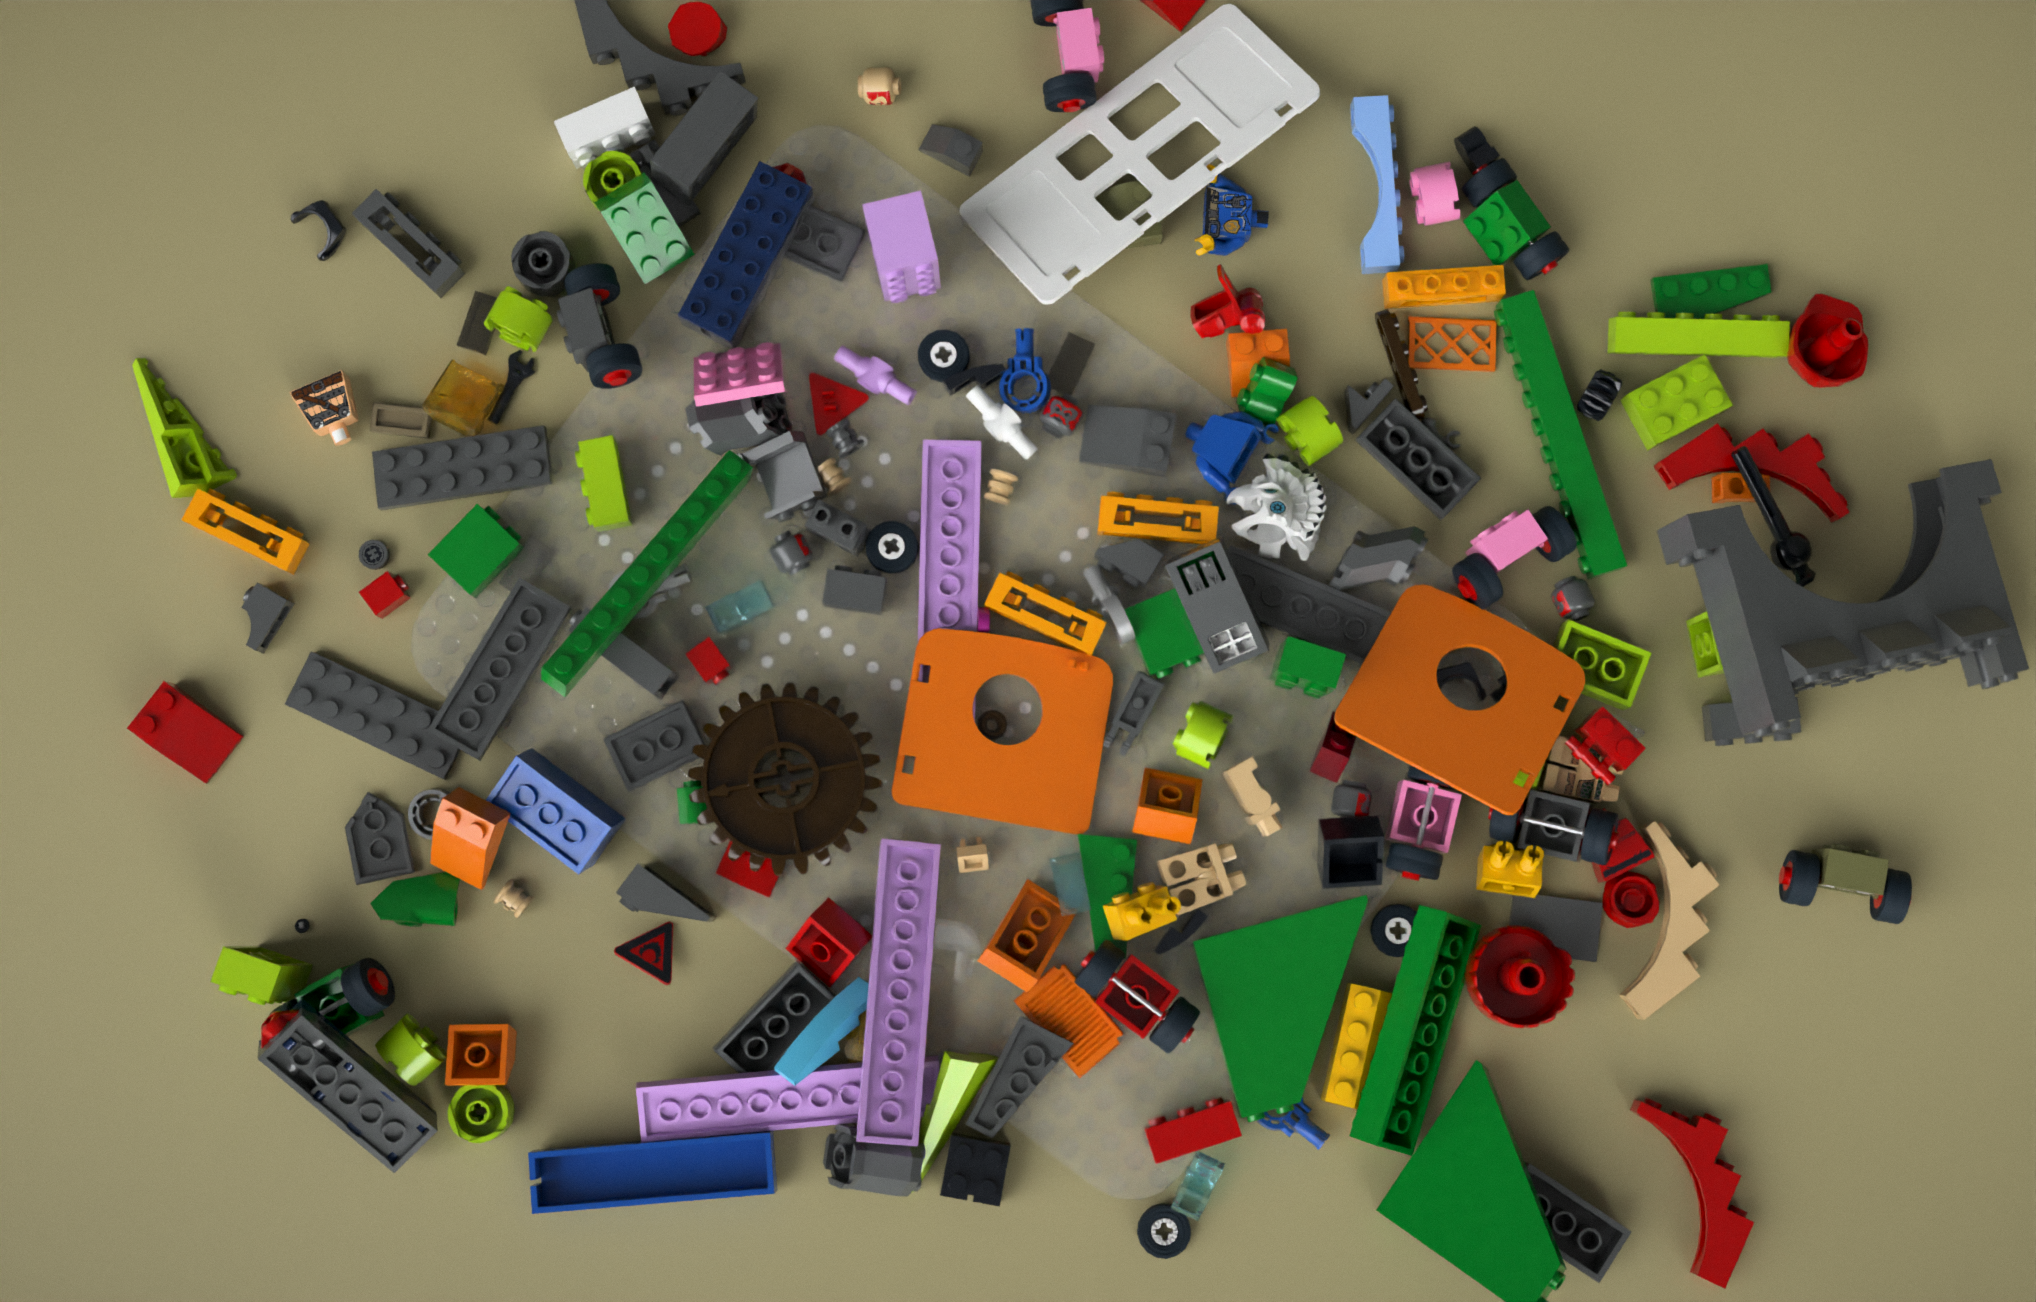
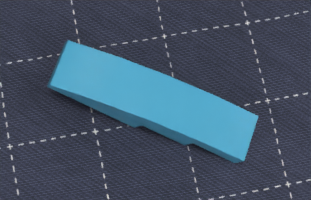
[774,977,869,1086]

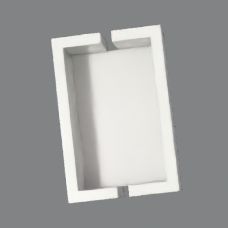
[554,87,656,169]

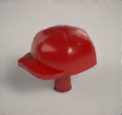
[1787,294,1869,388]

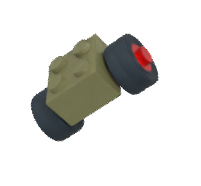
[1779,844,1912,924]

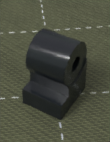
[1454,126,1500,176]

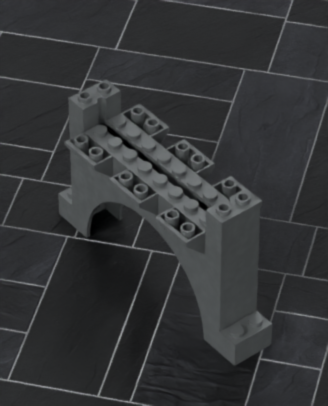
[1657,459,2029,738]

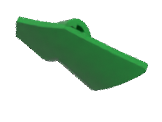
[370,872,460,927]

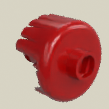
[1465,925,1575,1028]

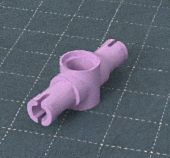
[834,345,917,405]

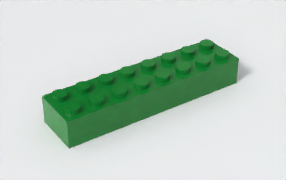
[1349,905,1482,1156]

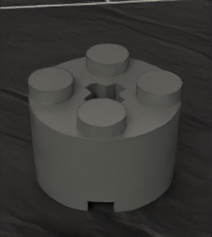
[511,231,575,297]

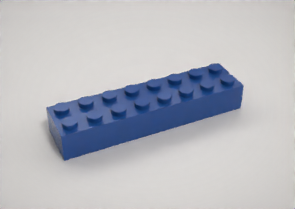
[528,1131,778,1214]

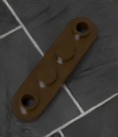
[1375,309,1428,420]

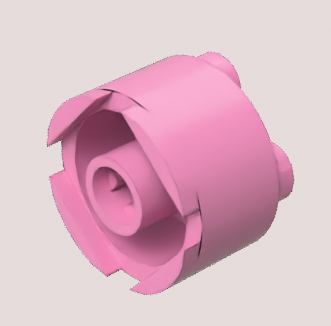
[1409,162,1460,226]

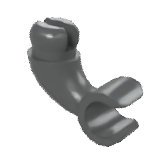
[1421,417,1461,450]

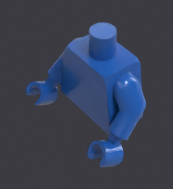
[1186,411,1279,505]

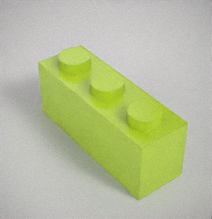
[575,435,633,532]

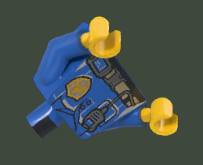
[1194,164,1269,256]

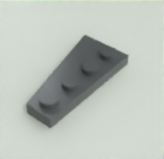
[966,1016,1074,1138]

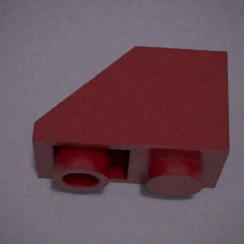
[1309,711,1356,783]

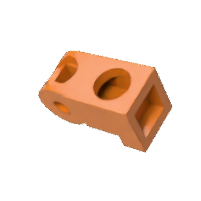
[1711,473,1771,503]

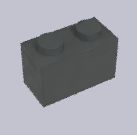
[822,565,887,615]

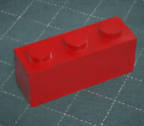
[1143,1096,1242,1164]

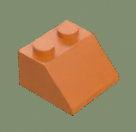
[1226,329,1290,398]
[1132,767,1203,845]
[445,1024,517,1086]

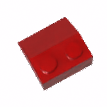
[785,897,873,987]

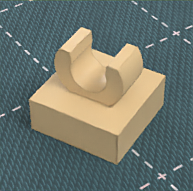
[956,837,989,873]

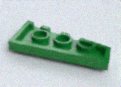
[1650,264,1772,319]
[1078,834,1137,959]

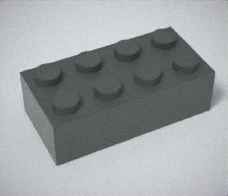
[1524,1161,1632,1283]

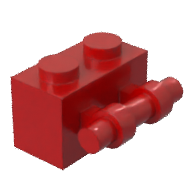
[1565,706,1646,785]

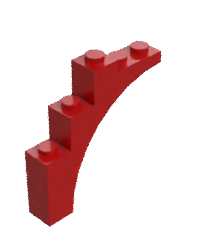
[1653,423,1850,523]
[1630,1097,1754,1289]

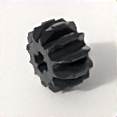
[1577,369,1622,421]

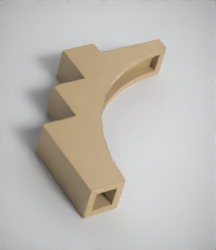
[1619,821,1719,1020]

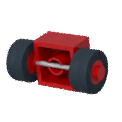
[1074,940,1200,1054]

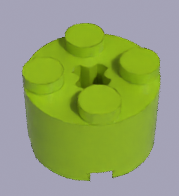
[583,151,642,211]
[484,286,553,352]
[1276,396,1343,467]
[1173,701,1234,770]
[375,1013,447,1086]
[448,1085,515,1143]

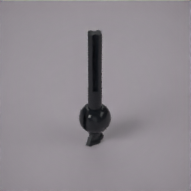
[1731,446,1816,587]

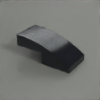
[943,364,1006,396]
[1153,909,1208,955]

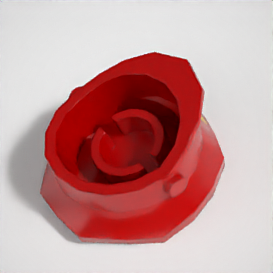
[668,2,727,57]
[1602,871,1659,928]

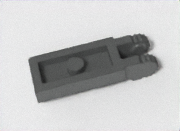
[1103,670,1165,757]

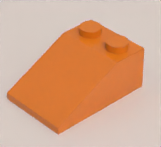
[430,787,511,890]
[977,879,1078,993]

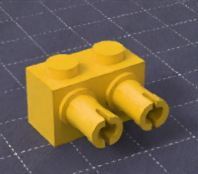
[1476,841,1544,898]
[1103,882,1181,941]

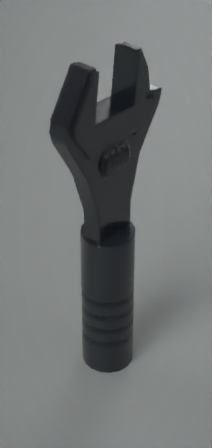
[487,350,535,425]

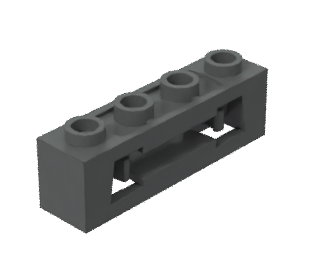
[352,189,465,298]

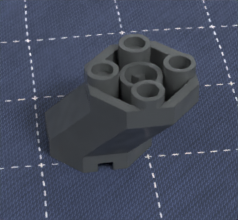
[685,393,792,455]
[1329,526,1428,590]
[823,1124,926,1197]

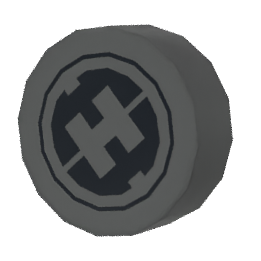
[358,540,390,570]

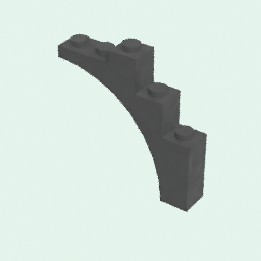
[575,0,746,116]

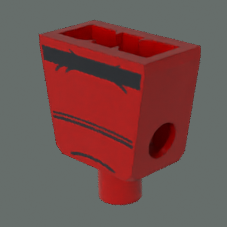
[1591,807,1655,883]

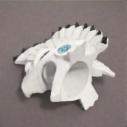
[1226,453,1327,561]

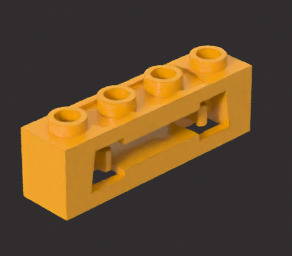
[1382,265,1506,309]
[181,488,309,575]
[1097,492,1219,545]
[984,571,1107,656]

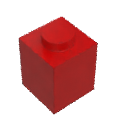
[359,571,411,619]
[685,637,732,685]

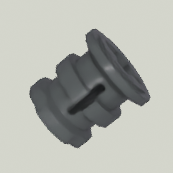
[826,419,864,458]

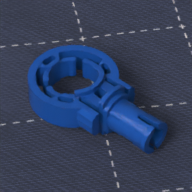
[999,328,1051,413]
[1257,1098,1330,1150]

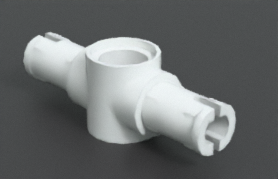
[966,385,1038,460]

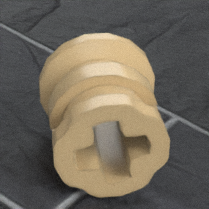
[817,458,852,497]
[984,469,1018,505]
[494,879,534,918]

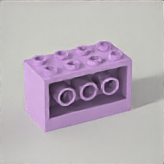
[862,190,941,303]

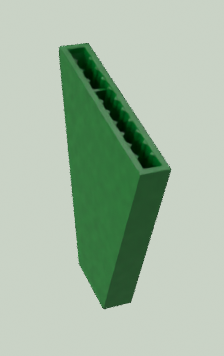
[1192,895,1368,1122]
[1376,1060,1566,1302]

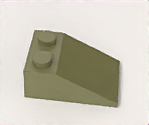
[1095,181,1163,249]

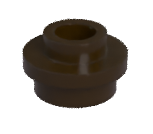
[977,710,1007,740]

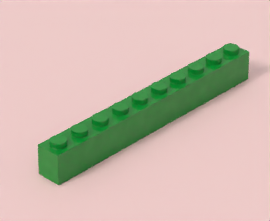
[1494,290,1628,580]
[541,450,753,697]

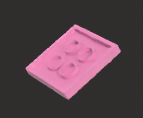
[693,342,785,407]

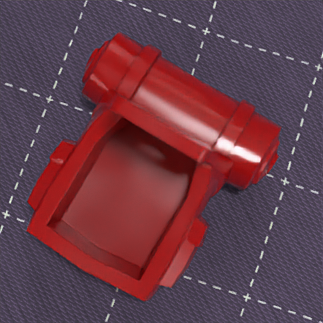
[1190,264,1265,338]

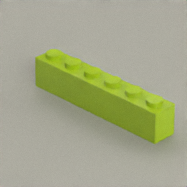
[1607,312,1790,358]

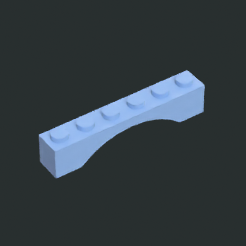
[1350,95,1404,274]

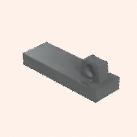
[630,139,701,227]

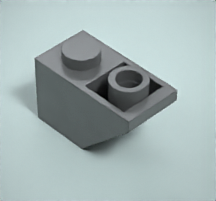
[1094,539,1164,588]

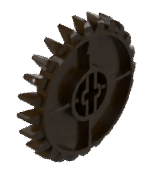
[688,682,883,876]

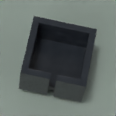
[1317,815,1384,889]
[940,1133,1011,1207]

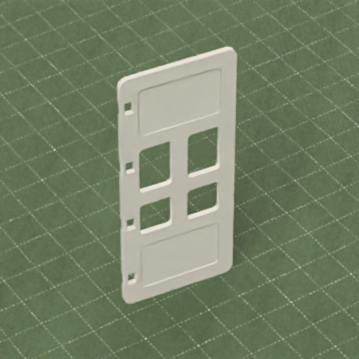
[960,4,1320,304]

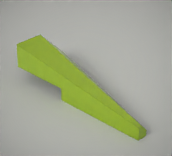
[132,358,237,498]
[911,1051,998,1193]

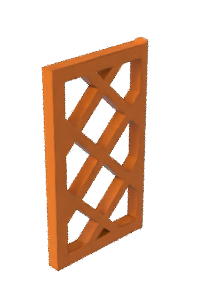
[1408,316,1497,372]

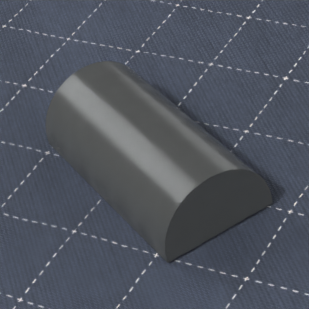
[1355,398,1481,521]
[712,960,835,1073]

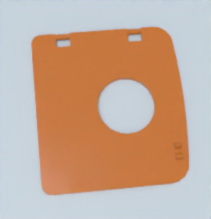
[1334,584,1586,815]
[891,628,1113,835]

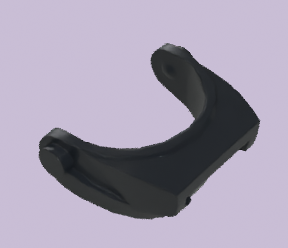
[290,200,346,261]
[1437,662,1487,701]

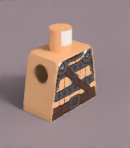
[290,370,358,446]

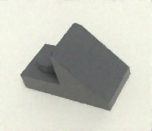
[1345,378,1394,435]

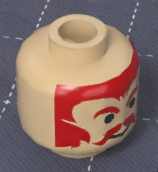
[858,67,901,105]

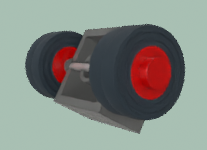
[557,263,643,389]
[1488,790,1620,865]

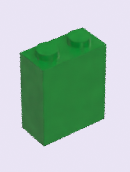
[428,504,525,598]
[1124,588,1204,679]

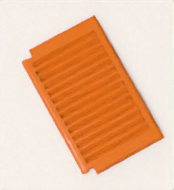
[1014,964,1123,1078]

